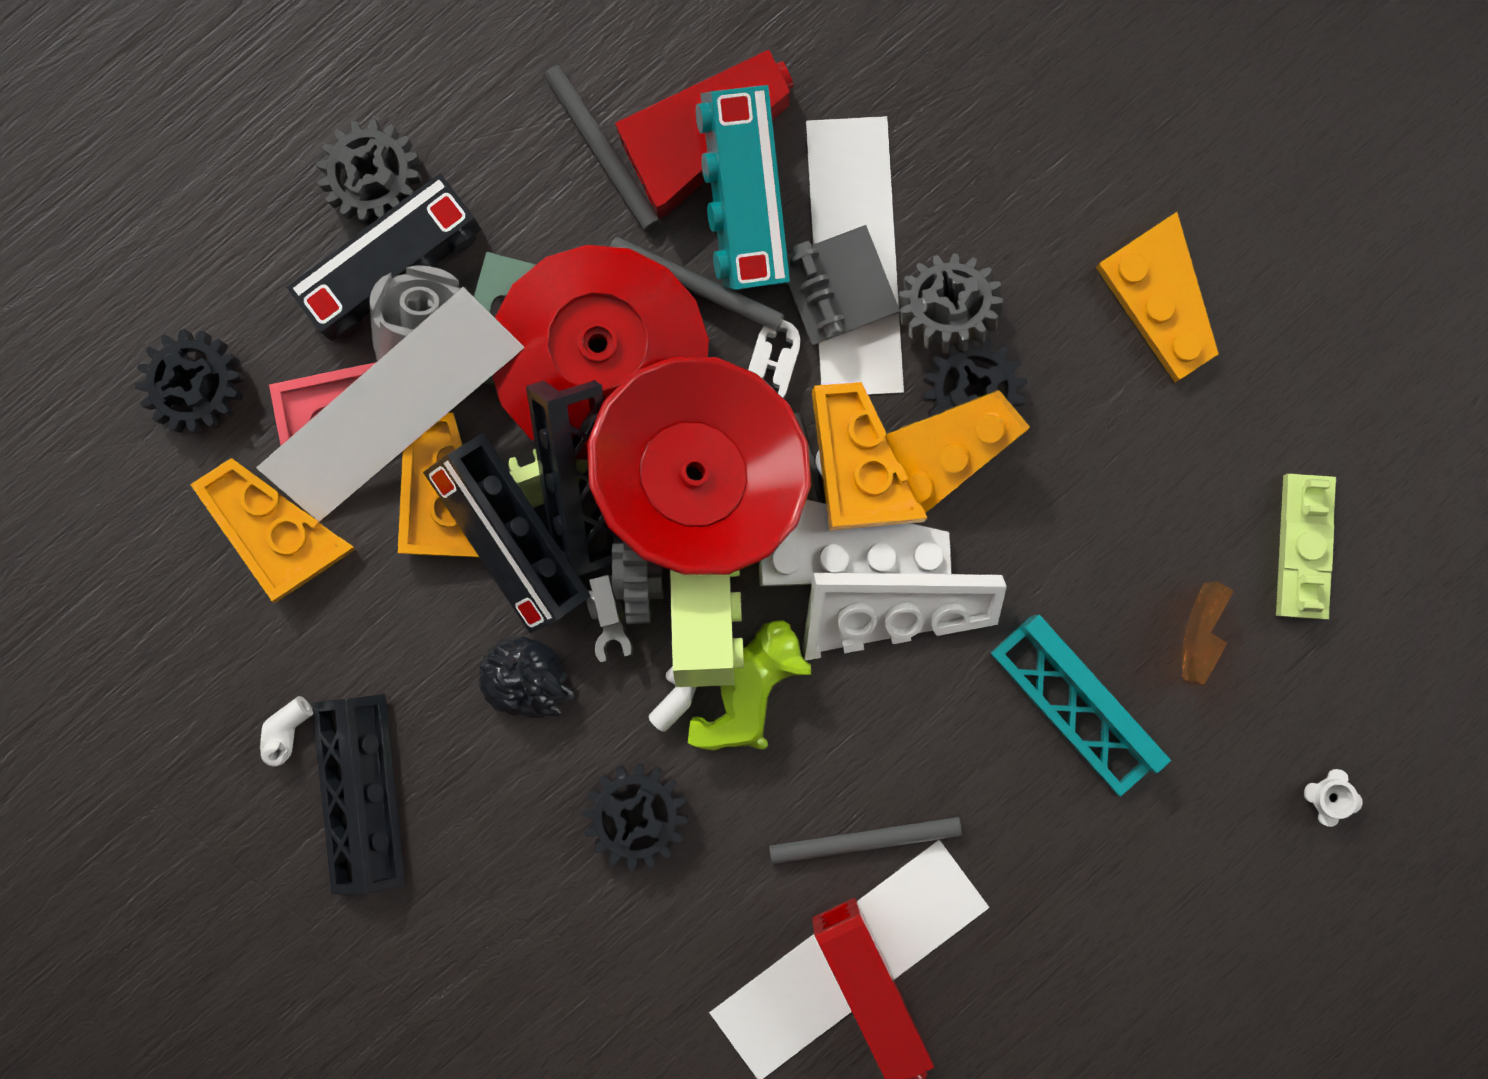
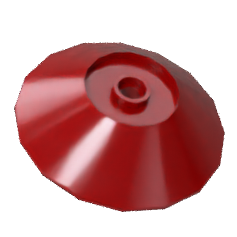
[492,245,709,460]
[587,356,811,575]

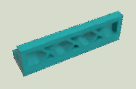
[990,615,1171,797]

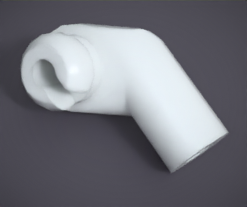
[649,666,697,732]
[260,696,313,767]

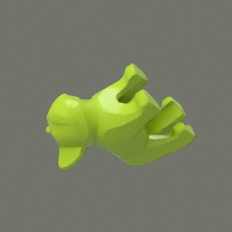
[688,620,811,750]

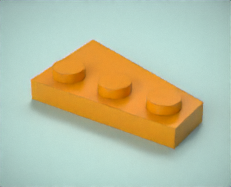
[1096,212,1219,383]
[812,382,927,531]
[885,390,1030,513]
[398,413,480,558]
[190,458,355,604]

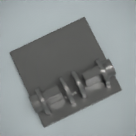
[787,225,900,346]

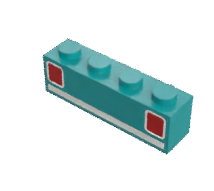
[696,85,790,290]

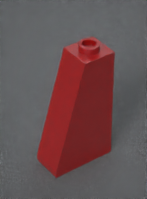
[615,50,794,219]
[812,897,934,1079]

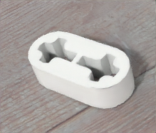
[748,320,800,398]

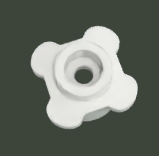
[1304,769,1362,827]

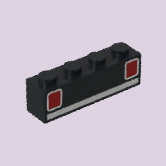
[286,173,482,341]
[423,433,591,633]

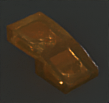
[1182,581,1234,685]

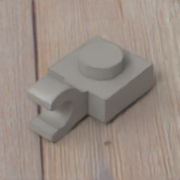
[586,575,634,662]

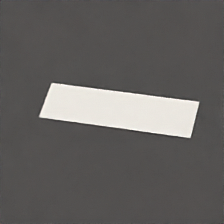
[806,116,904,394]
[256,287,525,522]
[709,840,990,1079]

